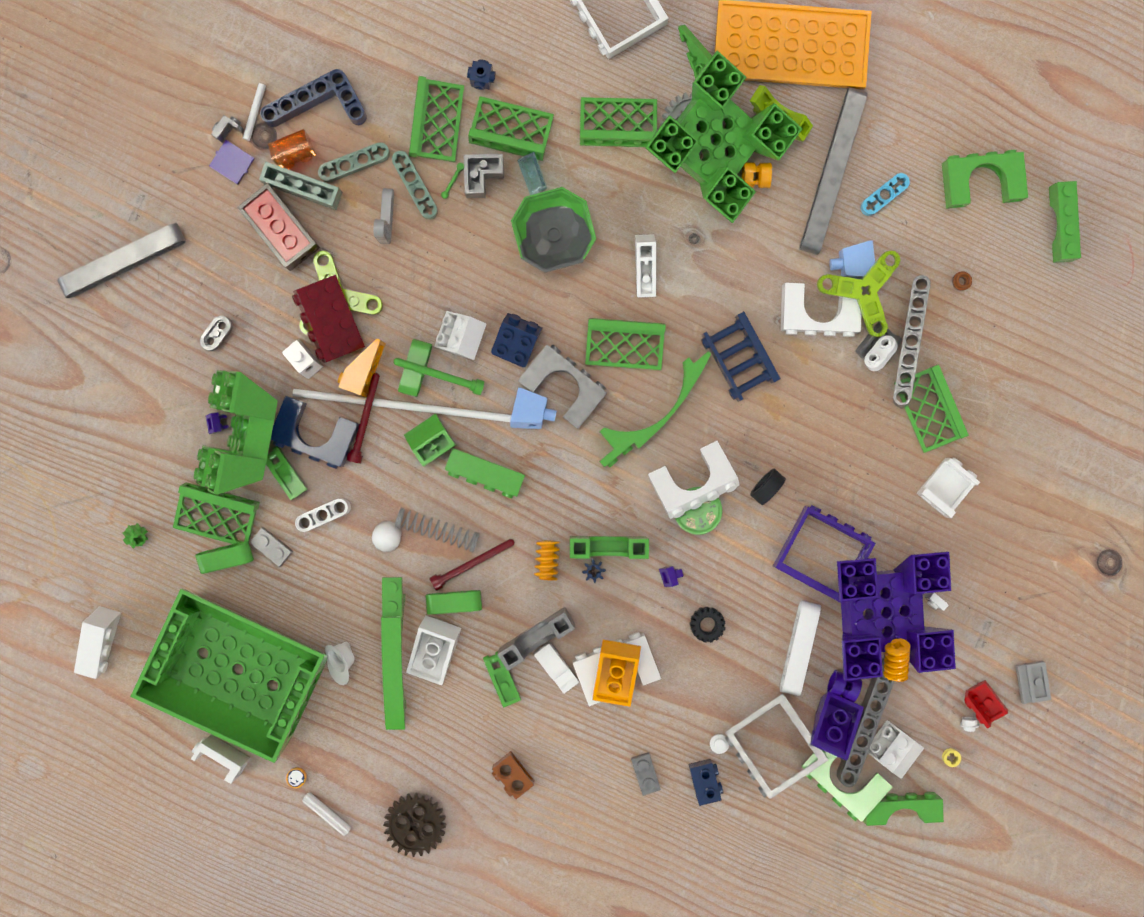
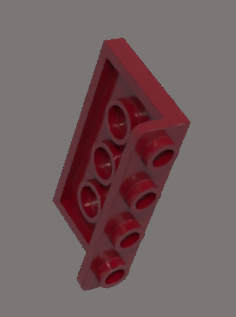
[292,275,365,363]

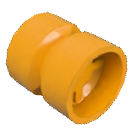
[742,162,772,188]

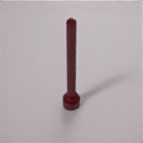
[346,373,380,464]
[429,539,515,591]

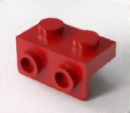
[964,680,1008,729]

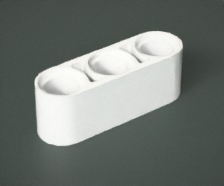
[295,498,351,532]

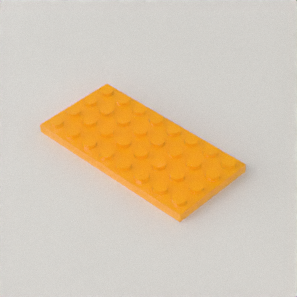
[714,0,872,89]

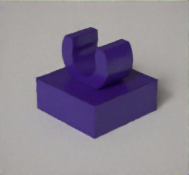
[206,412,229,434]
[659,566,684,587]

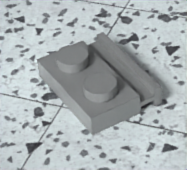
[1015,661,1051,704]

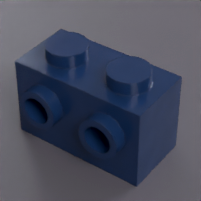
[688,759,724,806]

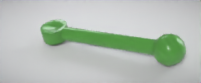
[441,163,464,199]

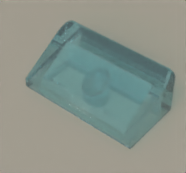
[517,152,547,195]

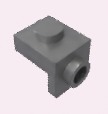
[211,115,244,143]

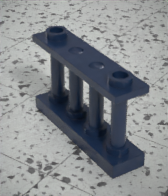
[701,311,781,402]

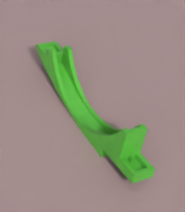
[599,351,711,468]
[381,577,406,730]

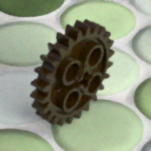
[383,793,447,857]

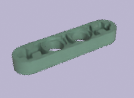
[318,142,390,183]
[392,151,438,220]

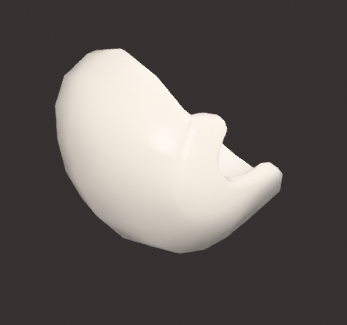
[372,521,402,552]

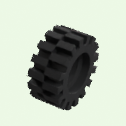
[690,607,726,643]

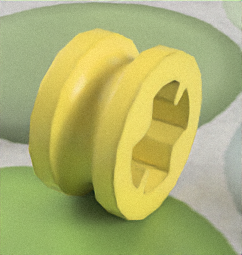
[942,748,961,767]

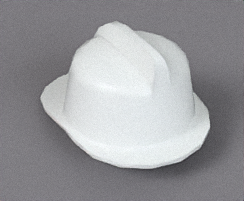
[325,642,355,685]

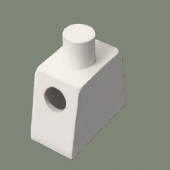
[282,339,323,379]

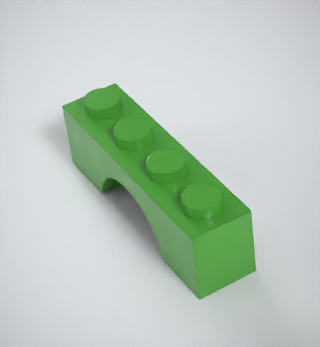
[1049,181,1081,263]
[863,792,944,826]

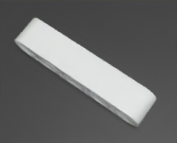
[780,600,821,696]

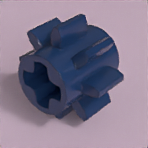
[582,559,606,583]

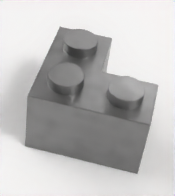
[464,154,504,198]

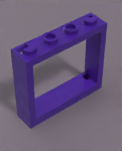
[773,505,876,603]

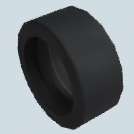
[750,469,786,505]

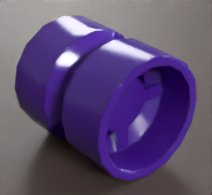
[827,670,862,702]

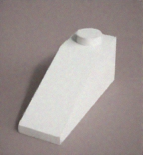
[635,234,656,297]

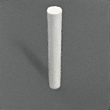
[242,83,266,141]

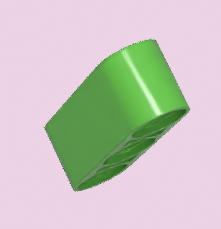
[398,339,432,397]
[195,541,254,574]
[425,590,482,614]

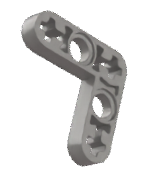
[373,188,394,244]

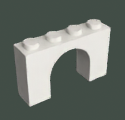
[780,283,862,337]
[648,441,739,519]
[573,632,661,706]

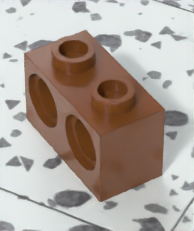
[492,751,535,799]

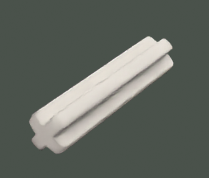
[302,792,351,836]

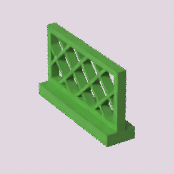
[409,76,464,162]
[468,96,554,161]
[580,97,657,147]
[585,318,666,370]
[894,365,969,453]
[173,482,260,544]

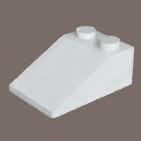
[406,615,461,685]

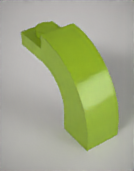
[750,85,813,142]

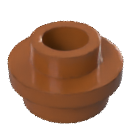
[952,271,972,291]

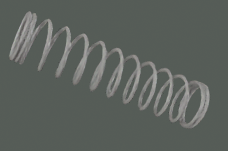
[395,508,479,552]

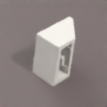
[434,311,486,360]
[868,720,924,779]

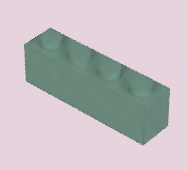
[259,161,343,210]

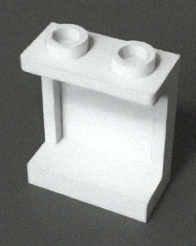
[917,458,980,518]
[191,734,250,784]

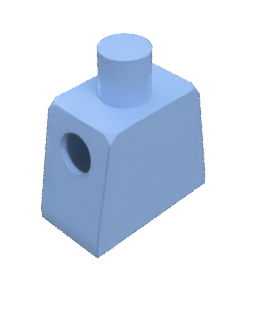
[829,240,875,279]
[510,387,557,429]

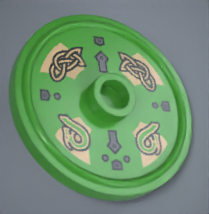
[675,487,722,535]

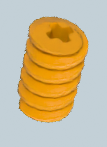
[534,540,560,581]
[883,638,910,682]

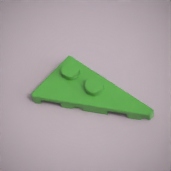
[678,25,712,79]

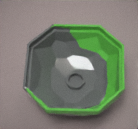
[511,187,596,273]

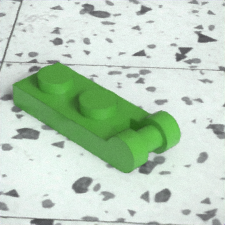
[266,446,308,500]
[483,651,521,708]

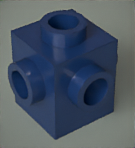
[467,59,496,90]

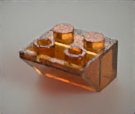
[268,129,316,169]

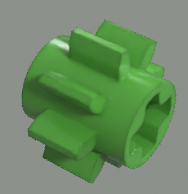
[122,523,148,549]

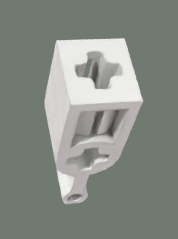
[534,641,579,694]

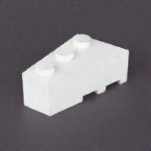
[74,606,121,679]

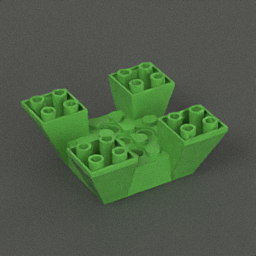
[645,51,802,223]
[193,370,278,495]

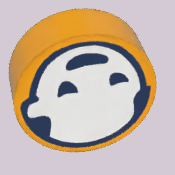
[286,767,307,788]

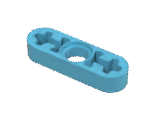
[860,173,910,216]

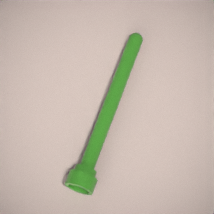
[393,358,484,396]

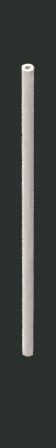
[293,389,512,422]

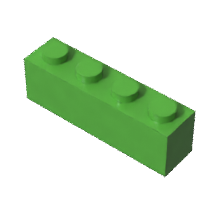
[445,448,525,499]

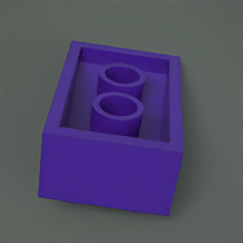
[810,691,864,761]

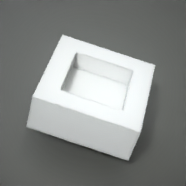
[924,593,949,611]

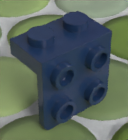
[491,313,543,367]

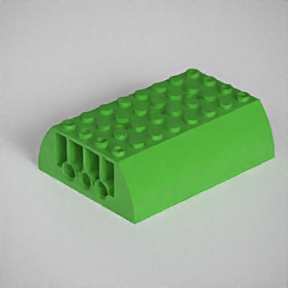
[130,588,327,763]

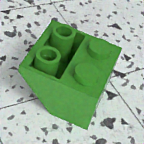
[404,413,457,467]

